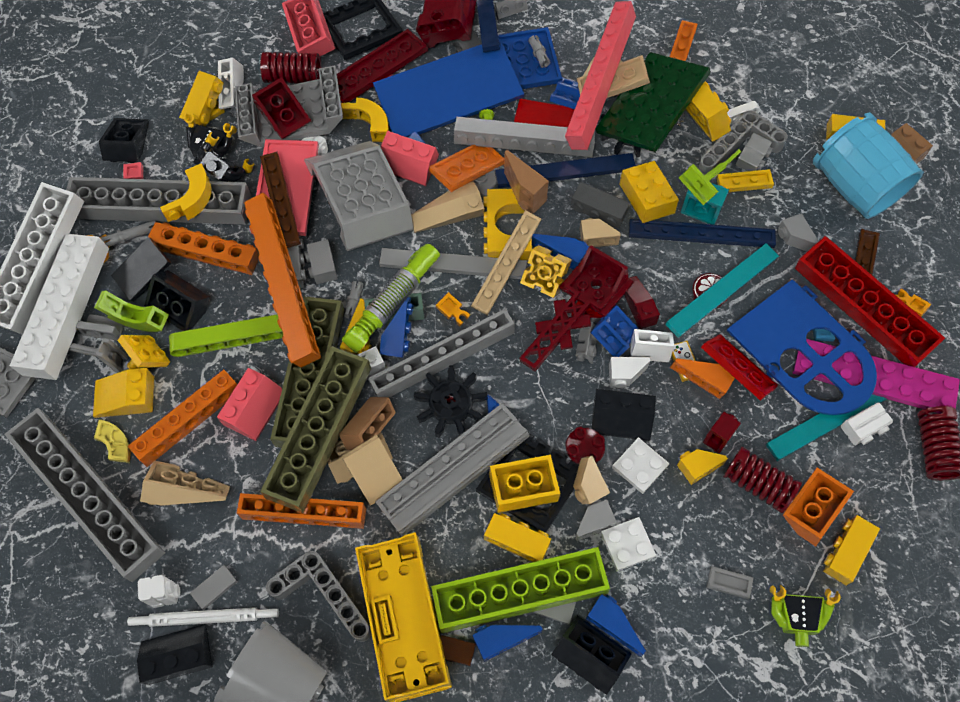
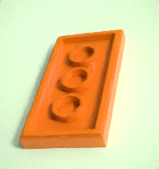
[429,145,505,192]

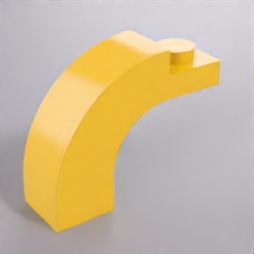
[341,97,389,142]
[160,163,211,222]

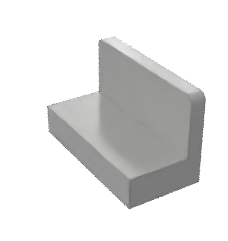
[76,314,124,341]

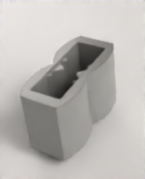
[736,133,773,171]

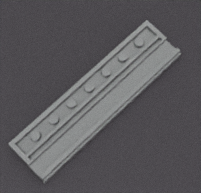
[375,403,529,536]

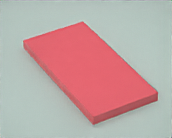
[250,139,319,236]

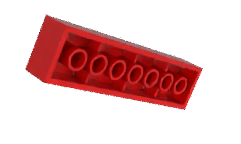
[795,236,945,368]

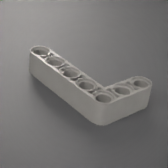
[698,111,788,175]
[266,551,371,642]

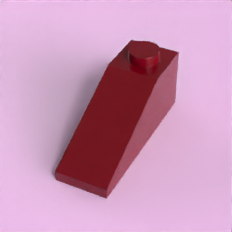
[624,276,660,329]

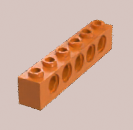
[148,222,259,275]
[128,370,237,467]
[237,493,366,529]

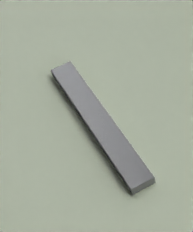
[379,248,527,279]

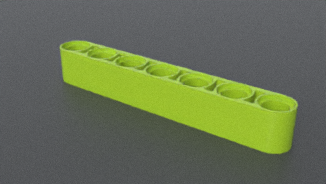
[169,314,284,357]

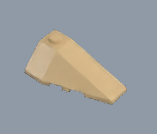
[411,181,484,233]
[140,461,230,506]

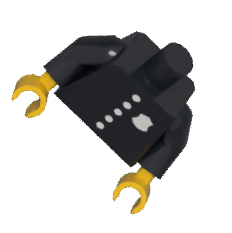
[184,113,237,165]
[197,132,255,182]

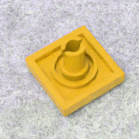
[117,335,171,369]

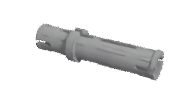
[101,220,155,247]

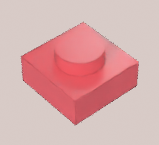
[123,162,143,179]

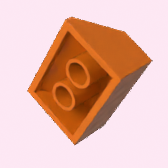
[783,467,854,547]

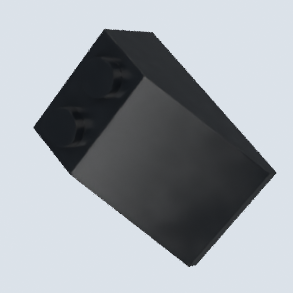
[99,118,149,163]

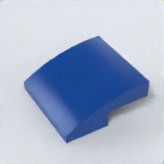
[550,77,580,109]
[590,305,639,357]

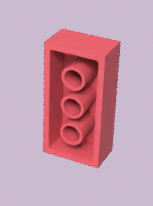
[282,0,335,56]

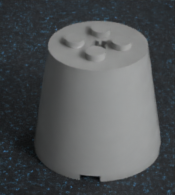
[214,621,327,702]

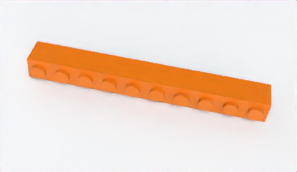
[244,193,321,368]

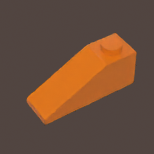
[670,358,735,399]

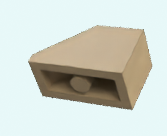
[580,218,621,247]
[573,456,610,505]

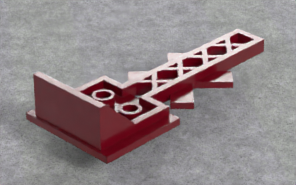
[519,245,634,372]

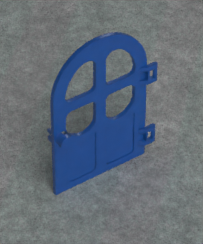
[726,279,877,415]

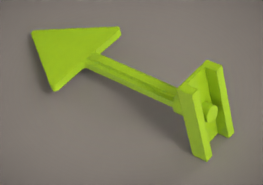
[679,149,741,205]

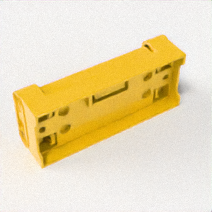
[355,532,452,702]

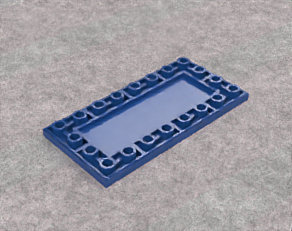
[373,38,524,138]

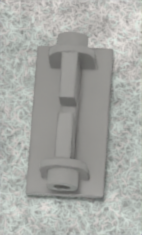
[494,0,528,19]
[575,321,597,364]

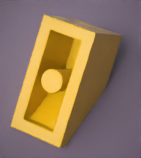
[677,449,728,485]

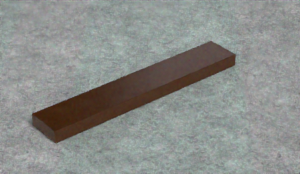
[260,152,301,248]

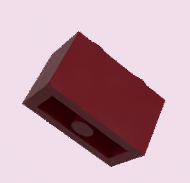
[703,412,741,454]

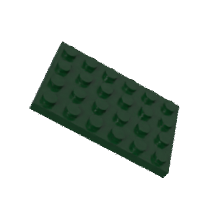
[595,52,711,153]

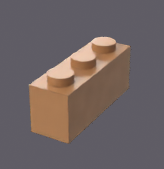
[339,397,396,450]

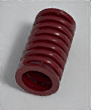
[260,52,321,84]
[917,406,960,481]
[723,446,802,514]

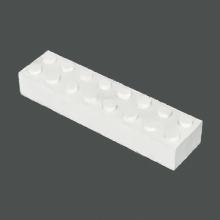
[0,182,84,335]
[9,234,109,380]

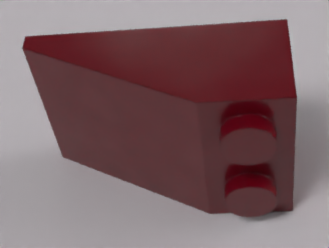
[252,77,312,139]

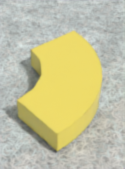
[94,420,131,463]

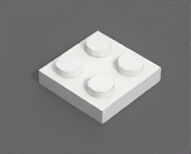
[612,437,670,494]
[601,517,656,572]

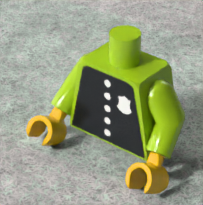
[770,585,841,647]

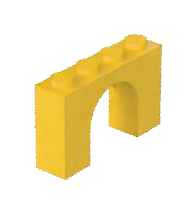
[483,189,532,260]

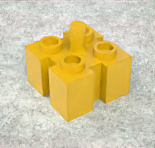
[520,245,572,298]

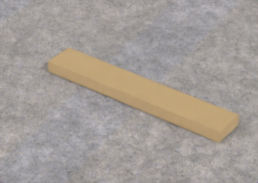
[471,210,541,316]

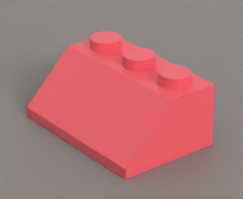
[381,131,439,186]
[217,368,282,441]

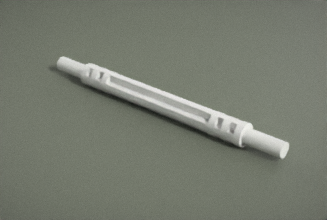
[127,607,279,627]

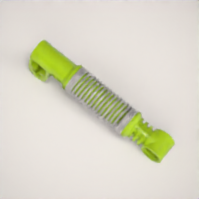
[341,244,440,353]

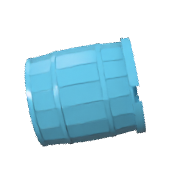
[813,112,924,219]

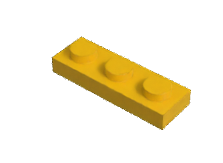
[716,169,774,192]

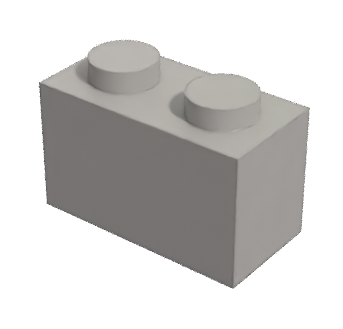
[305,239,338,284]

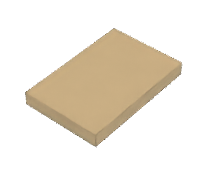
[342,435,403,506]

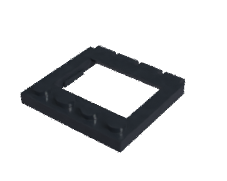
[323,0,403,60]
[476,434,579,533]

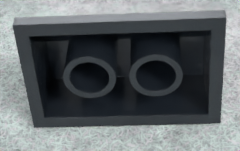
[144,270,210,331]
[591,389,656,441]
[551,615,632,695]
[137,624,213,685]

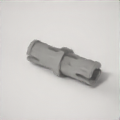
[528,35,550,68]
[344,281,364,319]

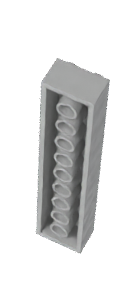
[66,177,251,225]
[4,408,165,582]

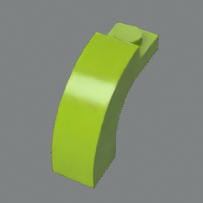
[94,290,169,332]

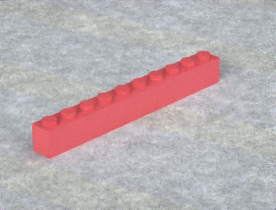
[565,1,636,150]

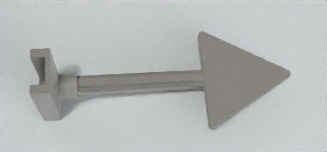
[21,335,129,373]

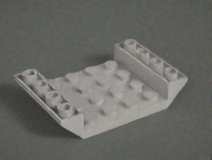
[235,65,343,147]
[304,141,414,251]

